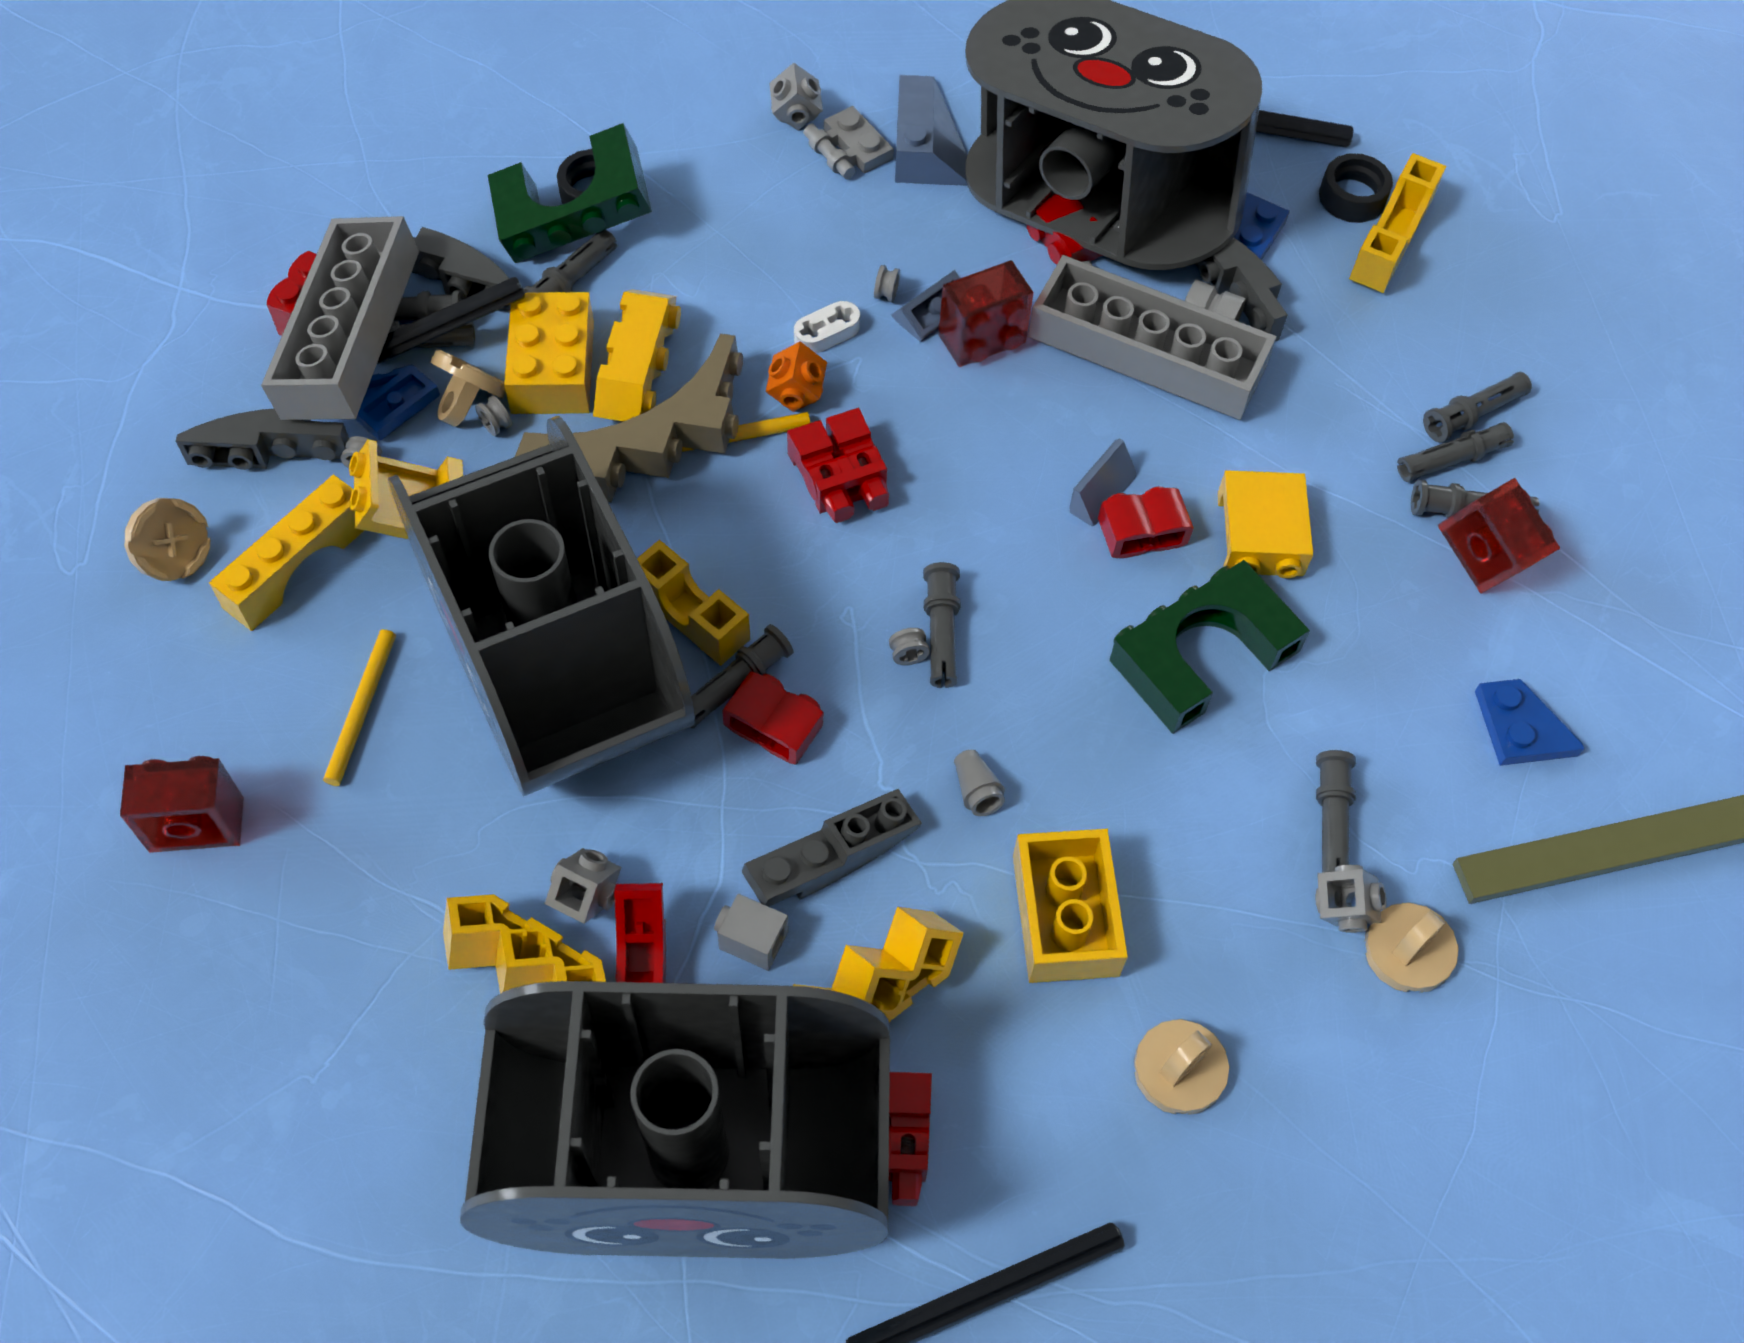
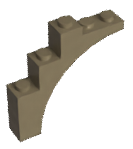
[515,333,743,502]

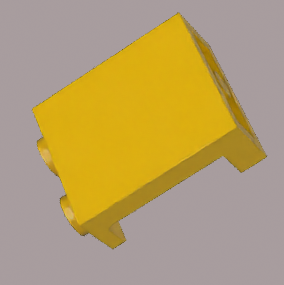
[349,439,463,539]
[1217,470,1313,578]

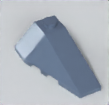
[895,75,967,186]

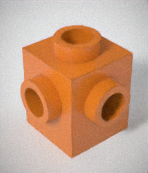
[766,341,827,412]

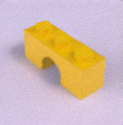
[637,539,750,666]

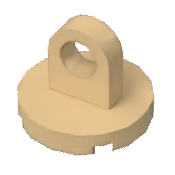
[430,349,506,426]
[124,498,210,581]
[1364,902,1459,993]
[1134,1019,1230,1115]

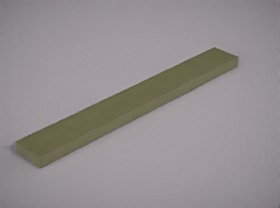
[1452,795,1744,904]

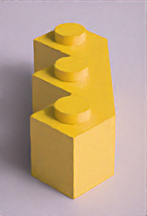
[593,289,681,421]
[443,894,606,994]
[793,907,964,1022]

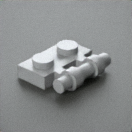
[803,106,894,179]

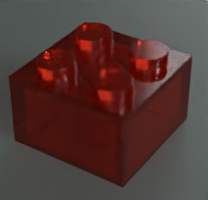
[938,260,1034,367]
[1437,478,1560,594]
[120,756,244,853]

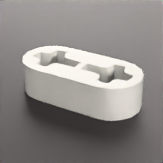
[794,301,860,354]

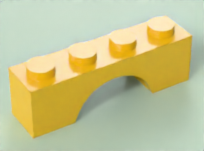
[1349,153,1447,293]
[209,474,365,631]

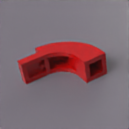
[614,883,666,983]

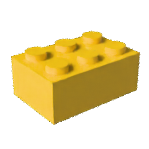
[504,292,594,414]
[1012,828,1128,983]

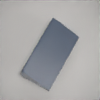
[891,270,975,342]
[1069,438,1136,526]

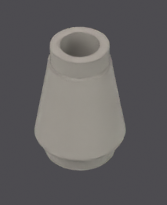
[954,750,1005,816]

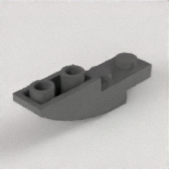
[411,227,511,311]
[1195,237,1288,341]
[176,409,349,470]
[742,789,922,907]

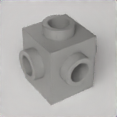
[769,63,823,131]
[545,848,622,924]
[1315,865,1386,933]

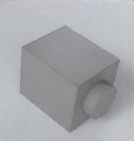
[714,894,788,971]

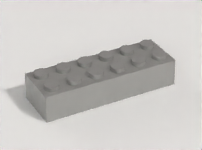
[261,216,419,420]
[1028,255,1277,420]

